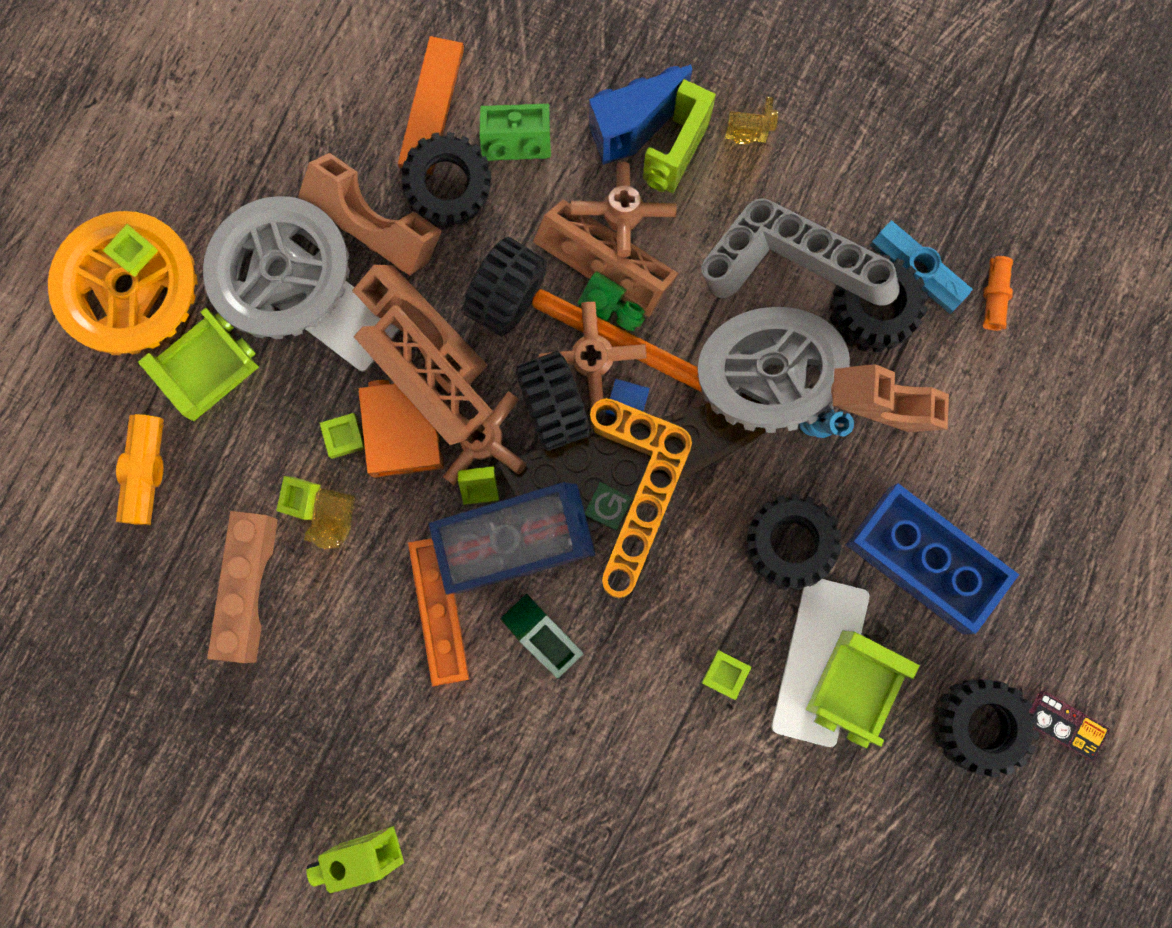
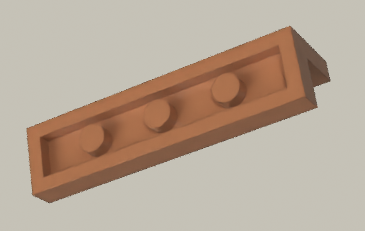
[533,199,679,317]
[353,305,493,445]

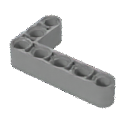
[701,198,899,305]

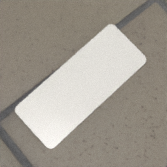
[269,239,400,372]
[771,579,869,747]

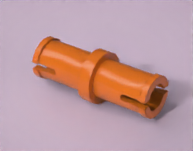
[982,256,1013,331]

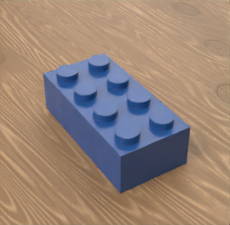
[845,483,1019,634]

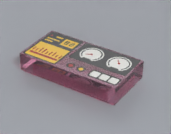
[1029,691,1110,762]

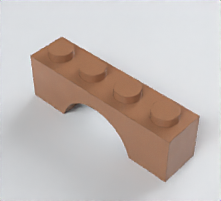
[298,153,442,275]
[352,265,488,394]
[831,364,949,432]
[207,511,278,663]

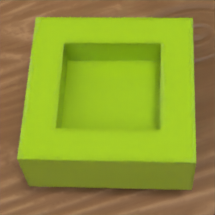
[103,224,158,277]
[320,413,365,459]
[458,466,499,505]
[276,476,320,520]
[701,650,751,700]

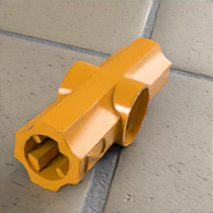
[116,414,164,525]

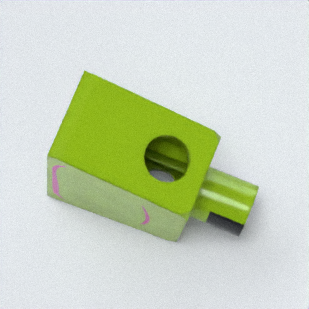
[306,826,404,893]

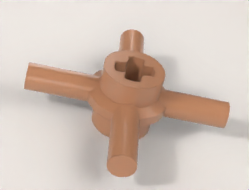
[571,162,677,258]
[539,302,647,410]
[443,391,526,485]

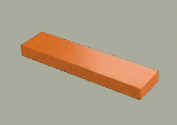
[398,36,464,175]
[408,538,469,687]

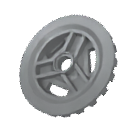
[203,196,350,339]
[698,307,850,433]

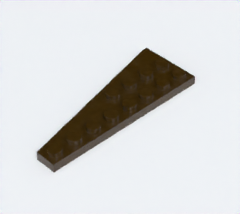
[498,394,767,533]

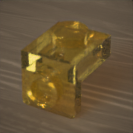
[725,97,778,144]
[304,488,355,549]

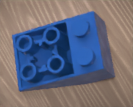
[589,64,692,165]

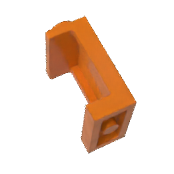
[358,380,444,478]

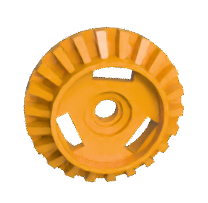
[48,211,198,356]

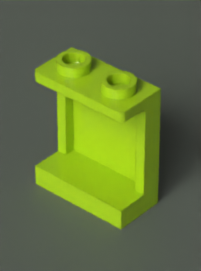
[643,79,716,194]
[138,308,259,421]
[805,630,920,749]

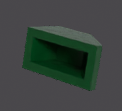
[500,593,584,679]

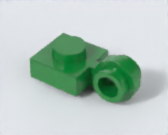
[577,271,645,331]

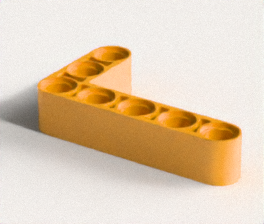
[590,398,692,598]

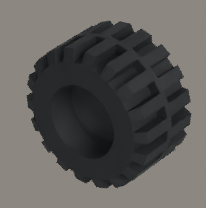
[402,132,492,228]
[463,237,547,337]
[829,255,928,353]
[515,351,590,451]
[746,494,842,591]
[932,679,1039,777]

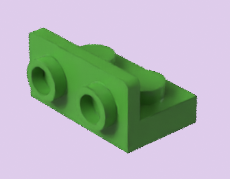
[479,104,551,161]

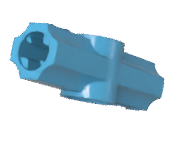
[869,220,973,314]

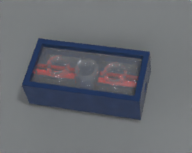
[428,482,596,595]

